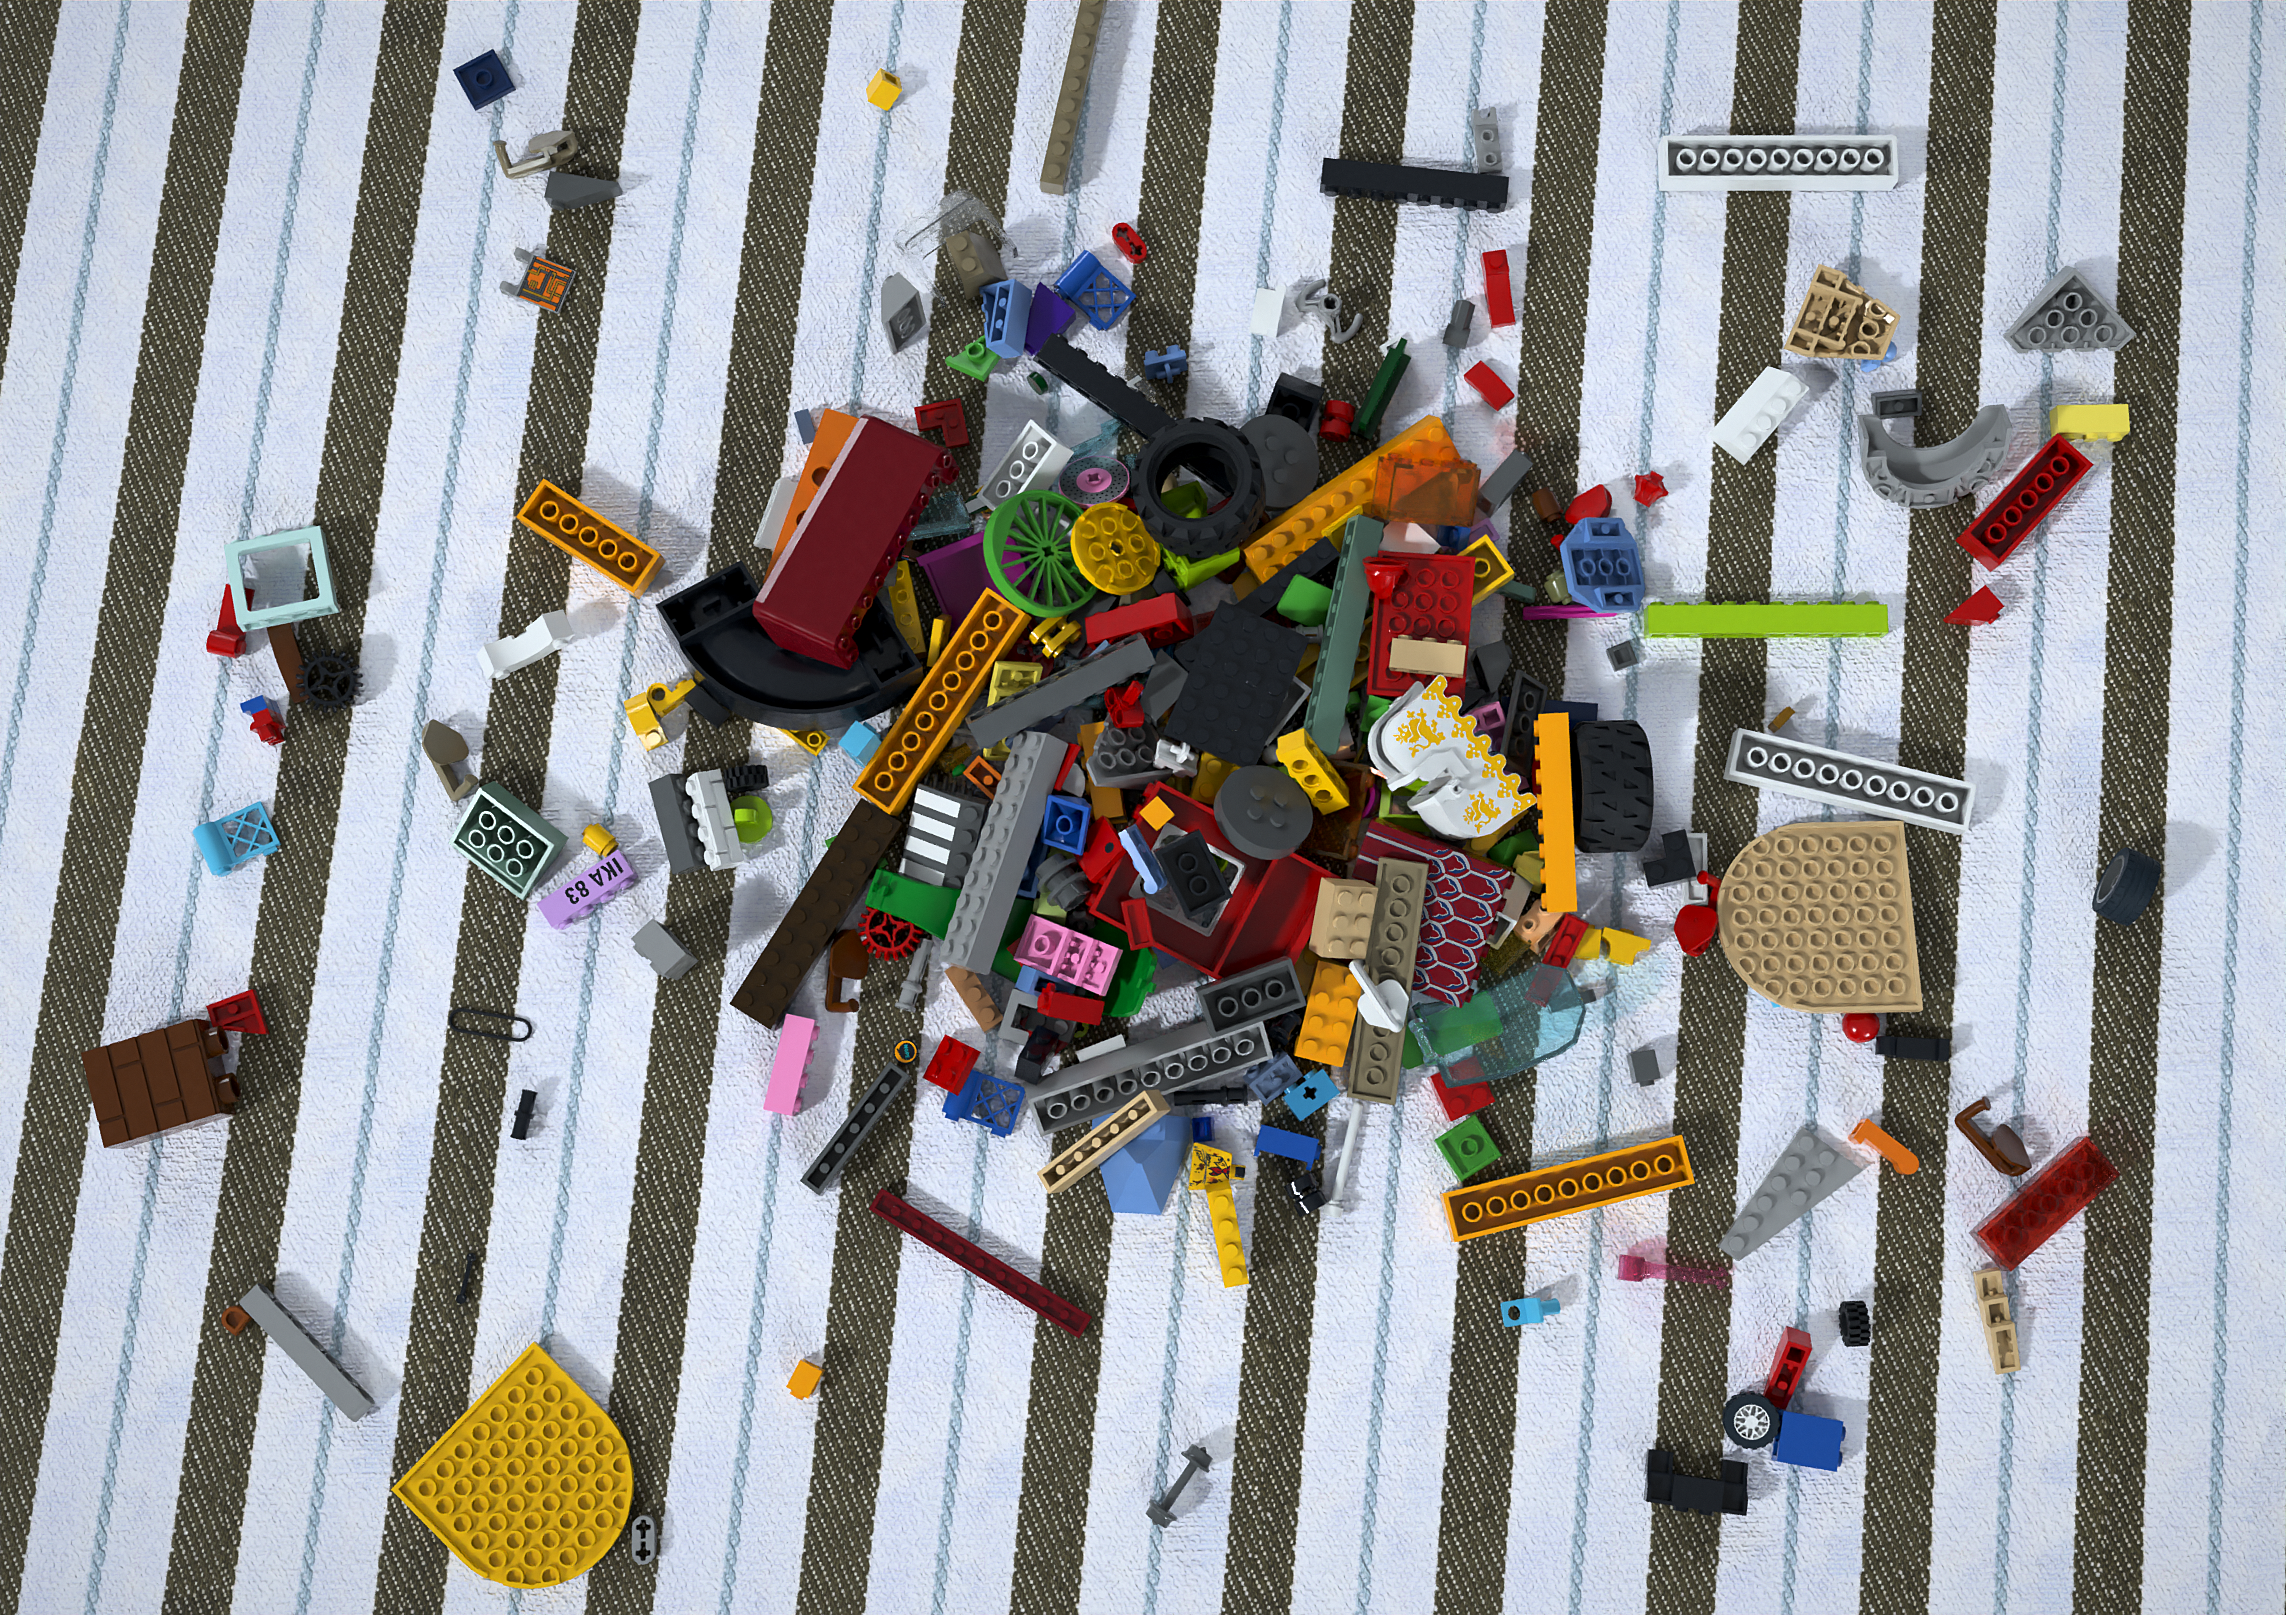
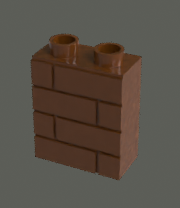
[81,1018,241,1149]

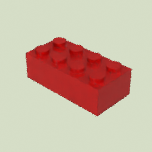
[1085,593,1195,650]

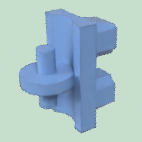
[1143,344,1188,384]

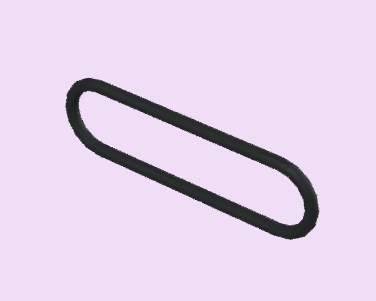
[449,1008,532,1042]

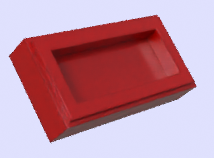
[1121,897,1155,951]

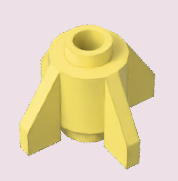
[1513,850,1545,894]

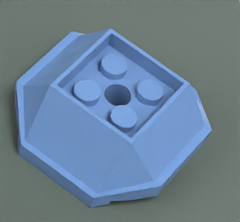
[1559,517,1646,613]

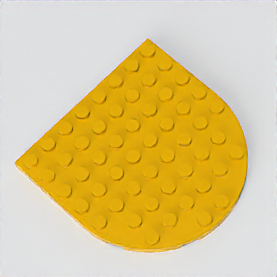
[391,1341,634,1589]

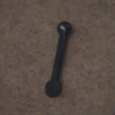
[456,1253,476,1304]

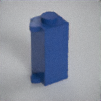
[1253,1124,1322,1171]

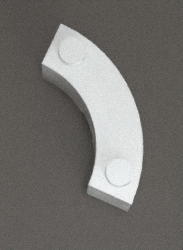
[476,609,574,680]

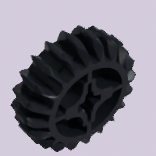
[296,648,363,713]

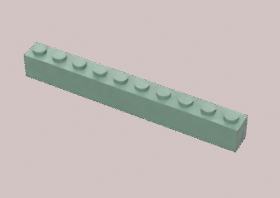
[1303,515,1384,757]

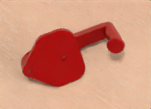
[1550,484,1612,553]
[1674,870,1722,957]

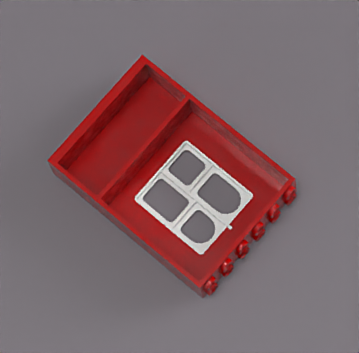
[1085,780,1341,980]

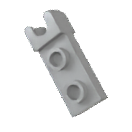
[1471,107,1503,174]

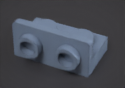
[1242,1047,1303,1106]

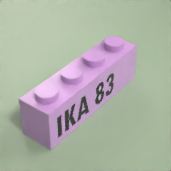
[537,850,638,930]

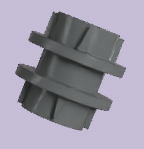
[1035,853,1091,911]

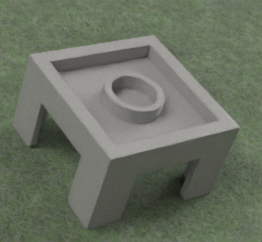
[998,989,1038,1046]

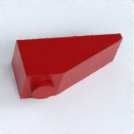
[1763,1326,1812,1410]

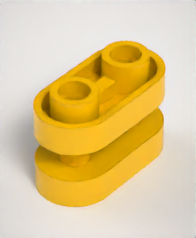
[1028,615,1082,659]

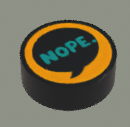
[893,1040,919,1064]

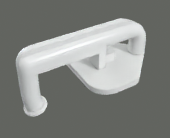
[1349,959,1409,1033]

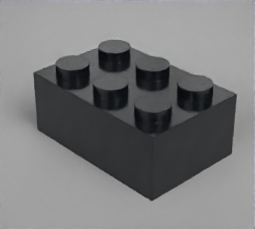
[1153,829,1233,919]

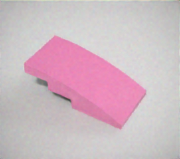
[1013,914,1123,996]

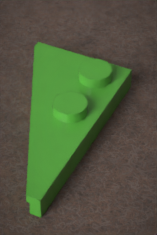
[945,335,1001,381]

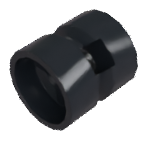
[1284,1172,1328,1217]

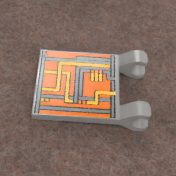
[499,247,576,314]

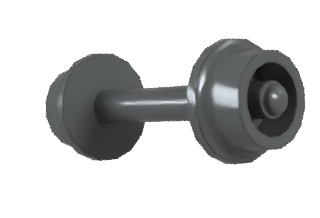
[1145,1444,1213,1528]

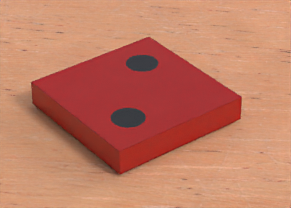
[1072,815,1127,884]

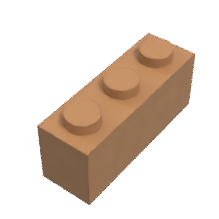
[944,966,1004,1034]

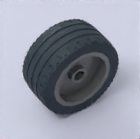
[2092,847,2161,926]

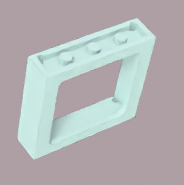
[224,525,339,632]

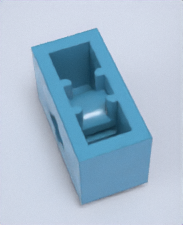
[1282,1068,1340,1122]

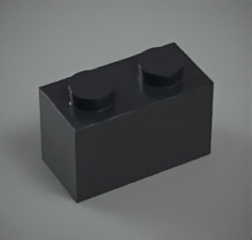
[1014,1025,1060,1086]

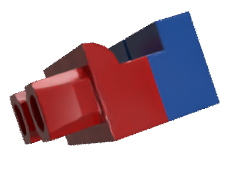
[240,695,286,746]

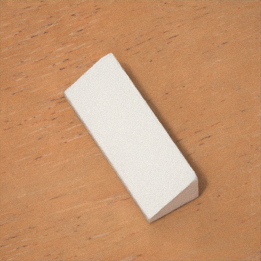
[753,477,798,549]

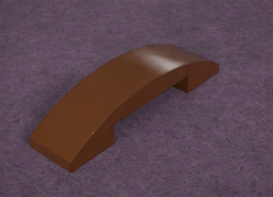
[266,622,318,704]

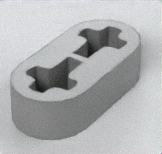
[632,1514,657,1565]

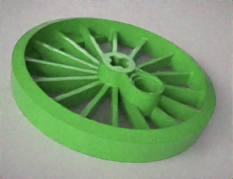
[983,489,1098,618]

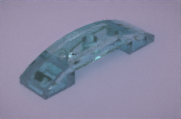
[1066,418,1124,464]

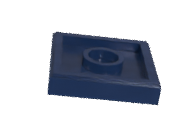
[453,49,516,111]

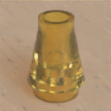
[936,743,972,774]

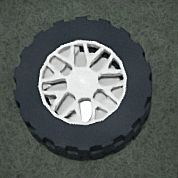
[1722,1391,1780,1450]

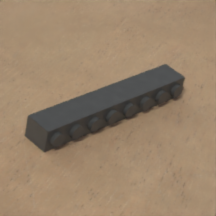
[965,632,1156,750]

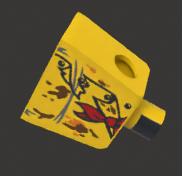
[1188,1143,1246,1190]

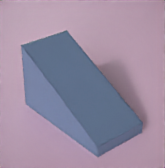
[794,408,816,445]

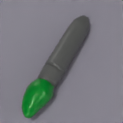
[952,748,984,778]

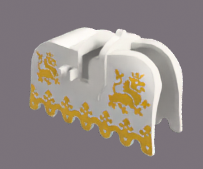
[1368,674,1537,841]

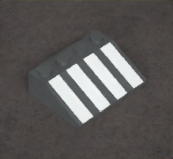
[898,783,989,889]

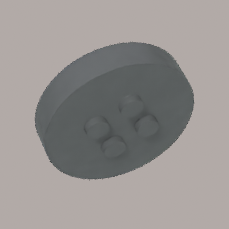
[1224,414,1319,512]
[1214,765,1313,860]

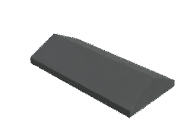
[1500,670,1548,778]

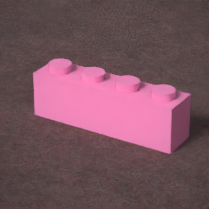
[763,1013,820,1117]

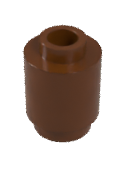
[1532,487,1563,524]

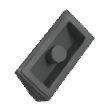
[1871,389,1922,419]

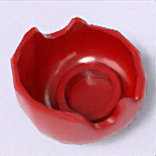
[1842,1013,1880,1043]

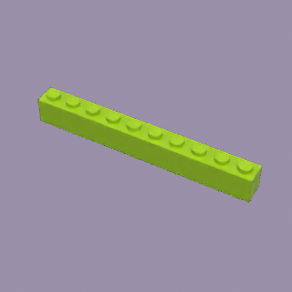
[1643,601,1889,638]

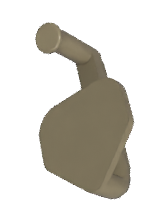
[493,131,578,180]
[421,719,478,802]

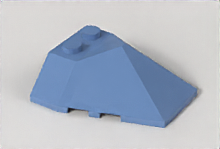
[1092,1113,1190,1215]

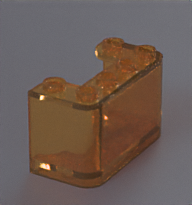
[1371,453,1482,527]

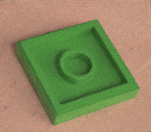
[1434,1114,1502,1182]

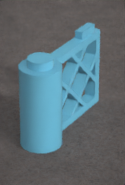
[192,801,281,877]

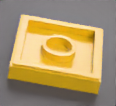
[927,614,952,667]

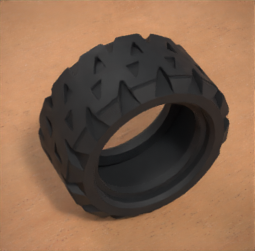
[1131,417,1266,558]
[1569,720,1654,853]

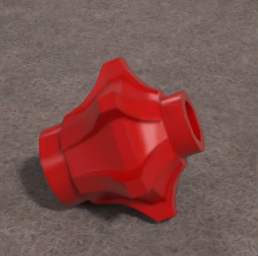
[1633,471,1669,508]

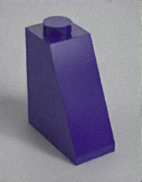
[1024,282,1076,357]

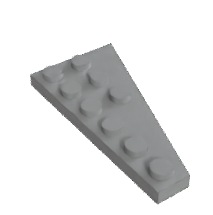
[1717,1126,1863,1261]

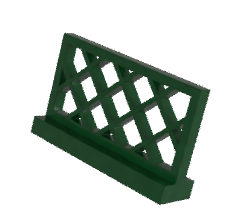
[1350,337,1412,442]

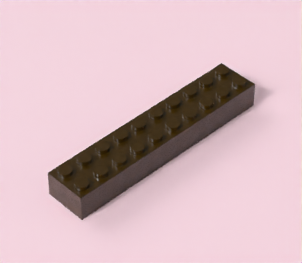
[729,798,905,1031]

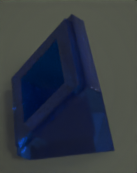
[1192,1117,1215,1143]

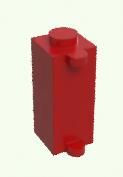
[1037,983,1105,1026]

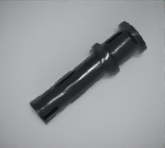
[1174,1084,1248,1107]

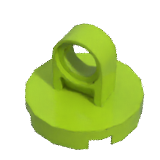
[730,795,773,844]

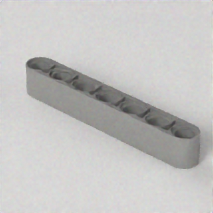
[239,1283,375,1422]

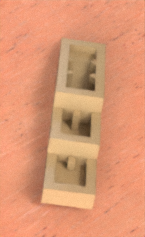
[1973,1267,2021,1375]

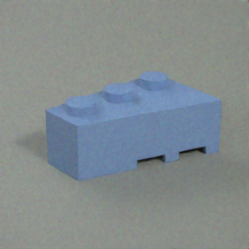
[979,279,1033,359]

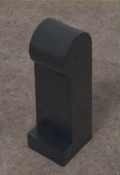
[1875,1036,1950,1063]

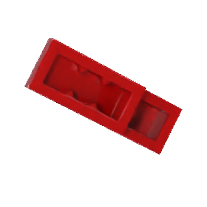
[1480,249,1515,329]

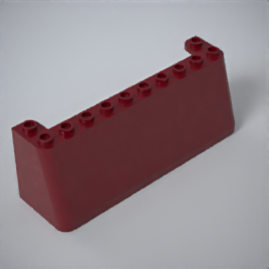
[753,414,960,670]

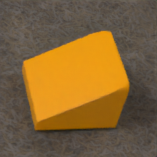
[1139,796,1175,831]

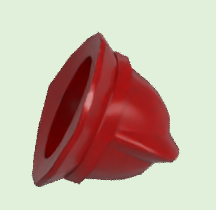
[1362,556,1409,599]

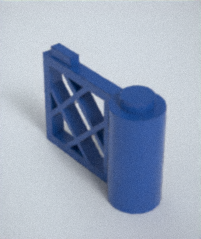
[1053,250,1136,331]
[942,1070,1025,1138]

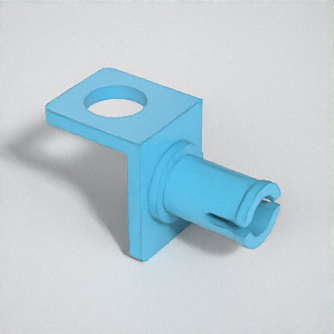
[1500,1297,1561,1327]

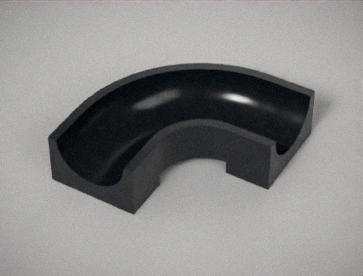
[656,560,923,731]

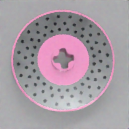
[1059,456,1130,509]

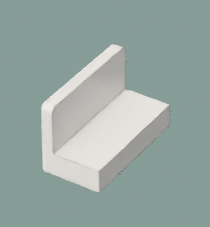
[1249,285,1286,338]

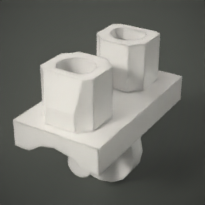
[1153,739,1199,778]

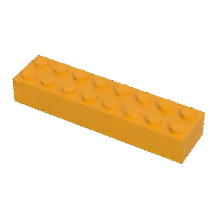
[1534,713,1577,913]

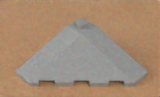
[2002,266,2136,353]
[1086,695,1174,790]

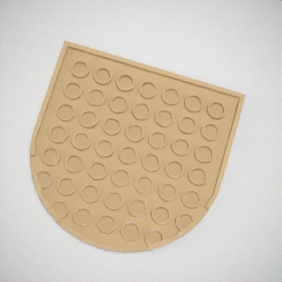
[1716,821,1923,1014]

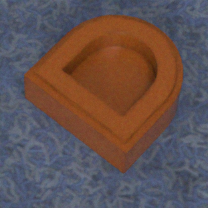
[221,1306,252,1336]

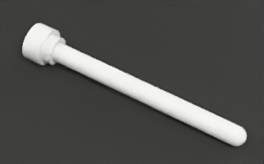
[1322,1101,1363,1219]

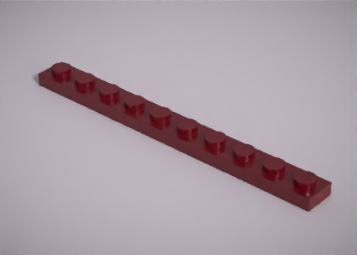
[869,1188,1092,1338]

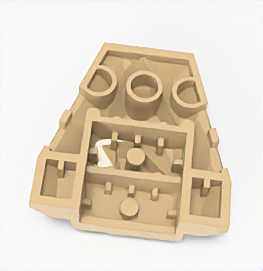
[1784,264,1901,360]

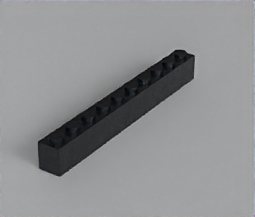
[1033,333,1234,497]

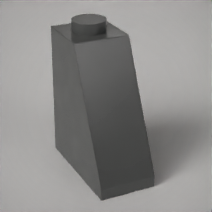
[1140,649,1189,728]

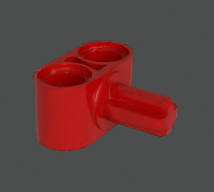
[1104,681,1144,728]

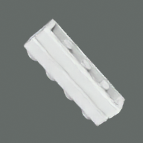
[686,769,745,871]

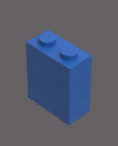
[1771,1409,1846,1472]

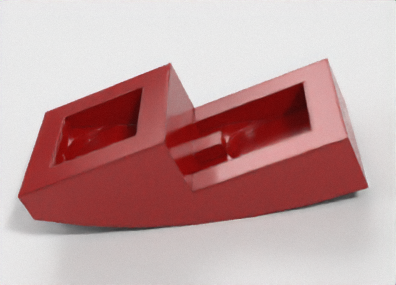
[1463,360,1515,412]

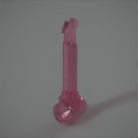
[1617,1254,1729,1290]

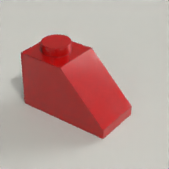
[1943,585,2005,627]

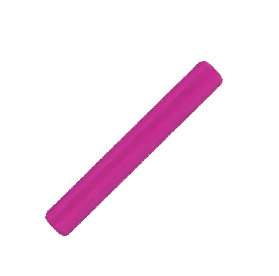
[1522,604,1617,620]

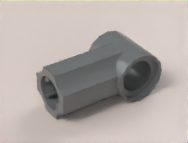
[1442,300,1476,350]

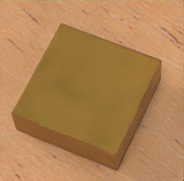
[1768,706,1795,733]

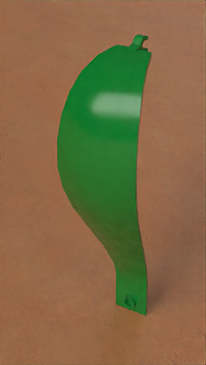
[865,868,1158,1017]

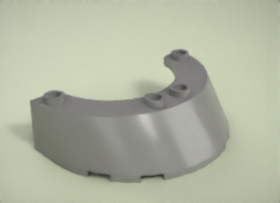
[1857,404,2012,509]

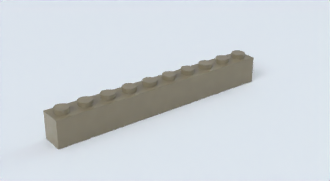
[1040,0,1108,196]

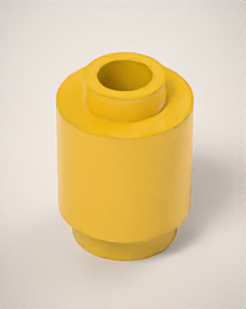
[582,823,619,857]

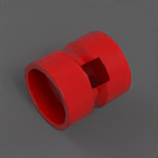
[1319,400,1356,442]

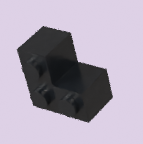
[1643,829,1697,891]

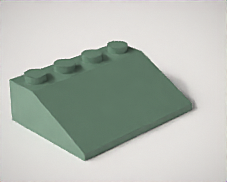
[448,781,569,900]

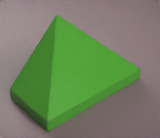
[1487,829,1539,866]

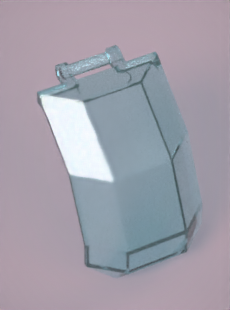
[1408,963,1587,1088]

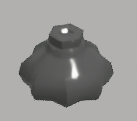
[1066,906,1096,933]

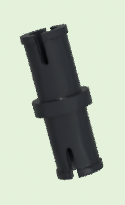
[510,1089,538,1140]

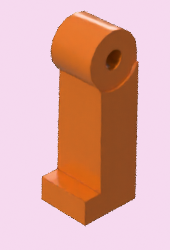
[1847,1118,1919,1175]

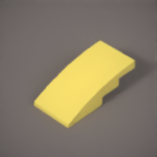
[983,661,1043,761]

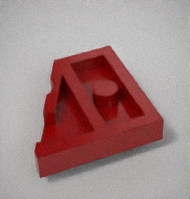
[206,989,270,1035]

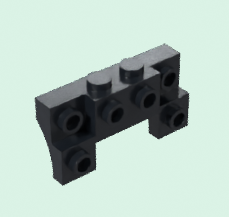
[1643,1448,1748,1516]

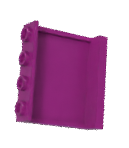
[917,527,1041,638]

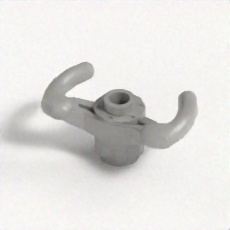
[1295,279,1363,344]

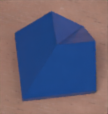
[1040,794,1092,855]

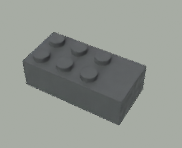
[1194,955,1307,1038]

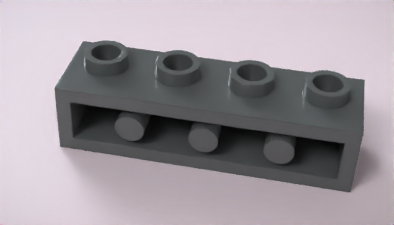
[648,774,709,875]

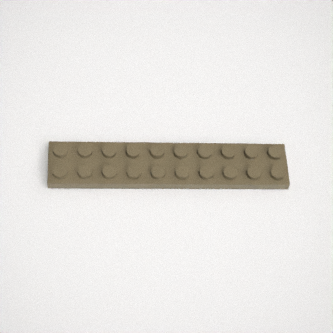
[1347,856,1429,1105]

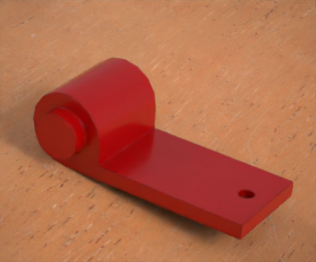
[206,584,255,659]

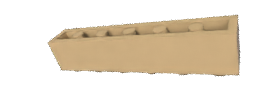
[1037,1089,1171,1194]

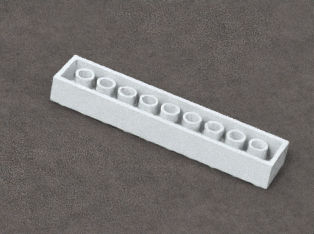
[1658,135,1899,191]
[1723,728,1977,835]

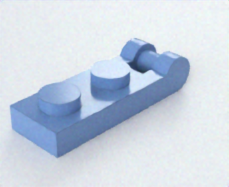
[1118,823,1167,894]

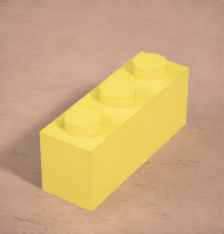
[2049,404,2130,442]

